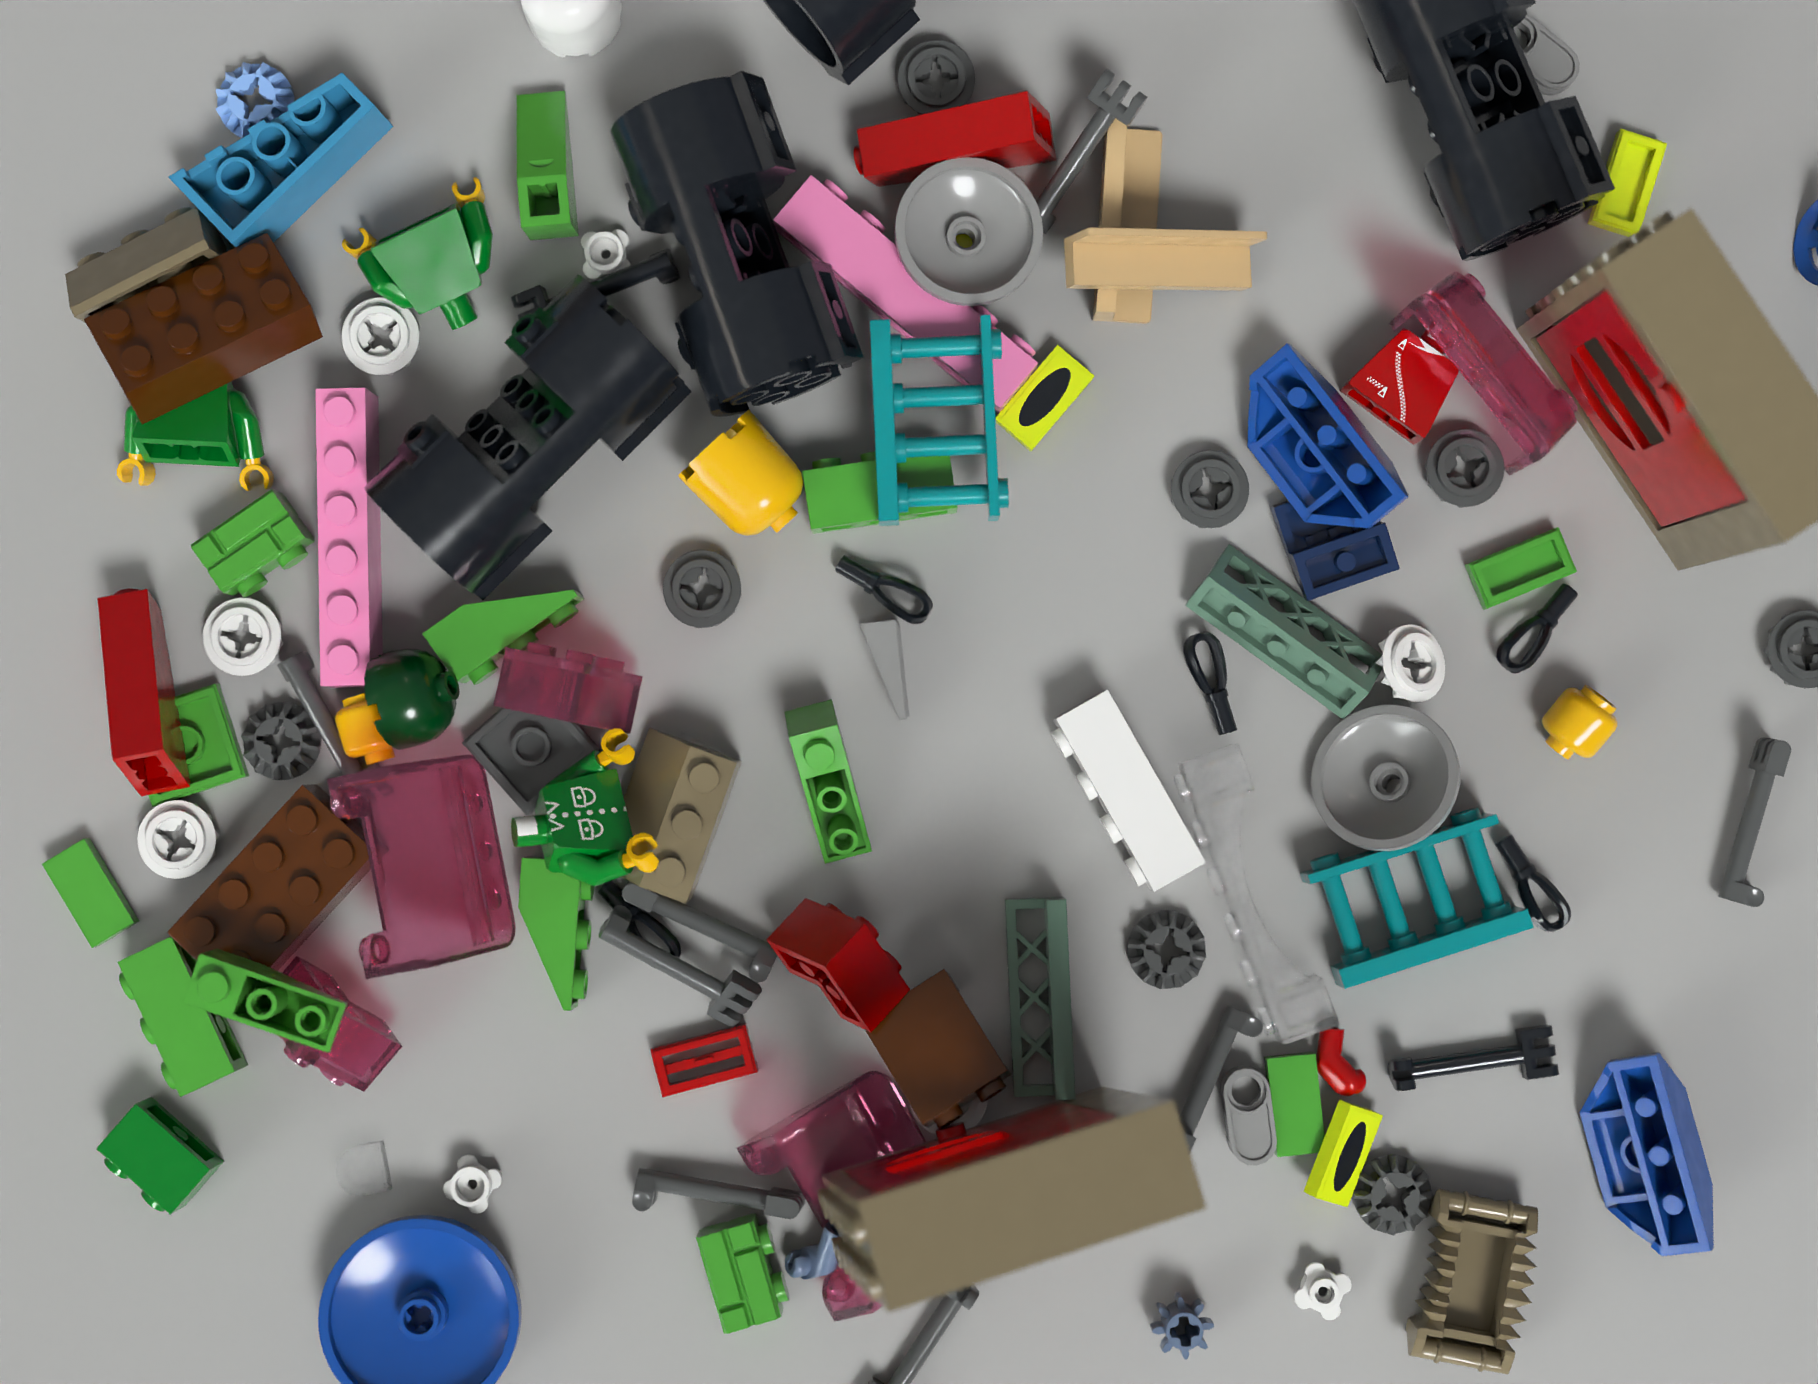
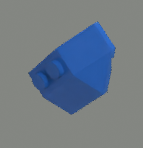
[1247,343,1409,529]
[1579,1052,1714,1256]

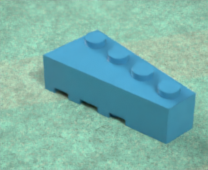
[168,73,393,247]

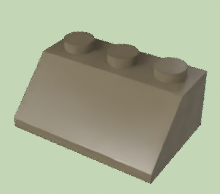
[65,207,228,322]
[621,728,742,904]

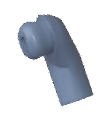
[785,1222,839,1280]

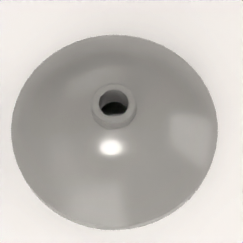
[894,157,1043,306]
[1311,705,1460,851]

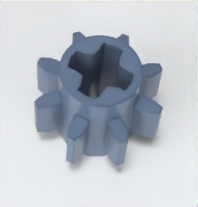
[1150,1292,1214,1360]

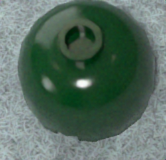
[364,649,460,750]

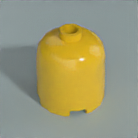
[677,410,803,536]

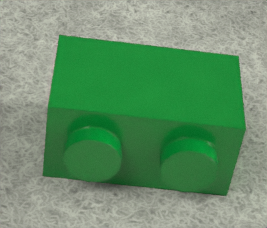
[96,1097,224,1215]

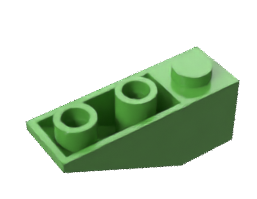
[517,91,579,241]
[422,590,584,685]
[785,699,872,864]
[518,856,595,1011]
[183,949,347,1053]

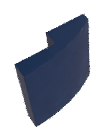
[1270,501,1400,601]

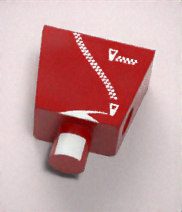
[1340,319,1459,445]

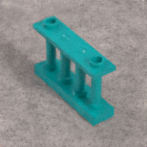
[870,315,1009,526]
[1300,807,1534,989]

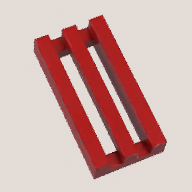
[650,1023,759,1097]

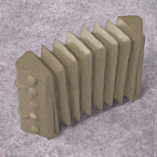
[1405,1189,1538,1375]

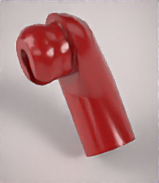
[1316,1026,1366,1096]

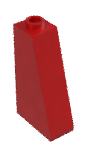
[854,91,1057,187]
[98,588,190,797]

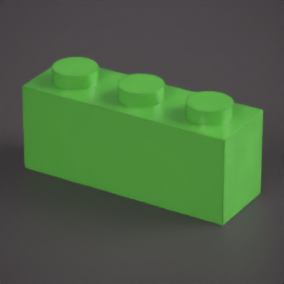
[802,451,958,534]
[118,937,248,1097]

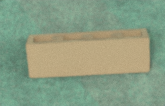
[1092,118,1162,324]
[1064,227,1267,291]

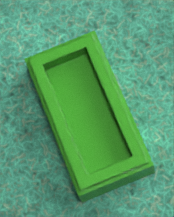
[1464,527,1577,610]
[42,838,139,948]
[1264,1052,1325,1157]

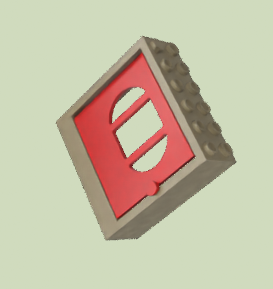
[1516,208,1818,571]
[817,1087,1207,1313]

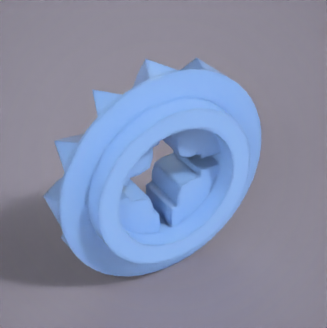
[215,62,295,138]

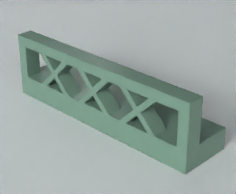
[1185,544,1383,719]
[1005,897,1075,1100]

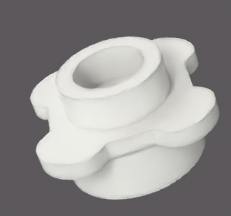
[581,229,631,280]
[443,1154,502,1214]
[1294,1262,1352,1320]

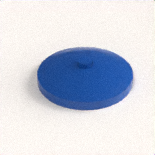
[318,1215,522,1384]

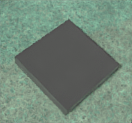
[462,678,602,816]

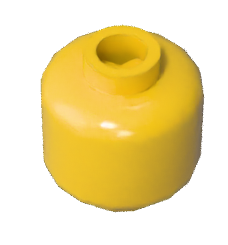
[1542,684,1618,759]
[335,693,396,765]

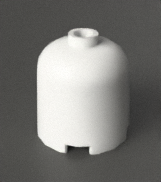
[520,0,622,57]

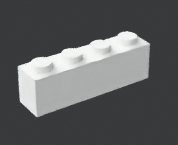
[1051,690,1206,892]

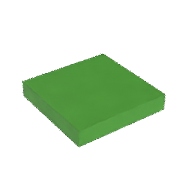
[149,683,249,807]

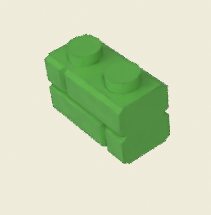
[191,489,315,597]
[696,1213,789,1334]

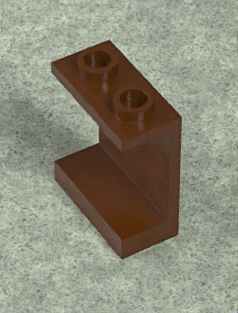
[865,969,1012,1130]

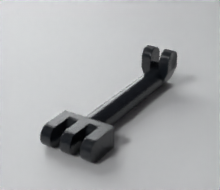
[511,248,680,320]
[1388,1025,1559,1091]

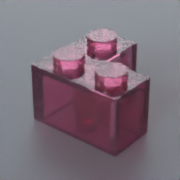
[493,642,643,734]
[277,956,403,1092]

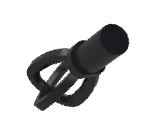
[835,555,933,624]
[1496,583,1578,674]
[1183,632,1237,735]
[1495,834,1571,932]
[598,880,681,968]

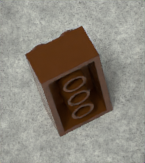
[84,233,323,425]
[167,784,388,971]

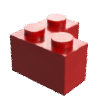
[766,898,910,1033]

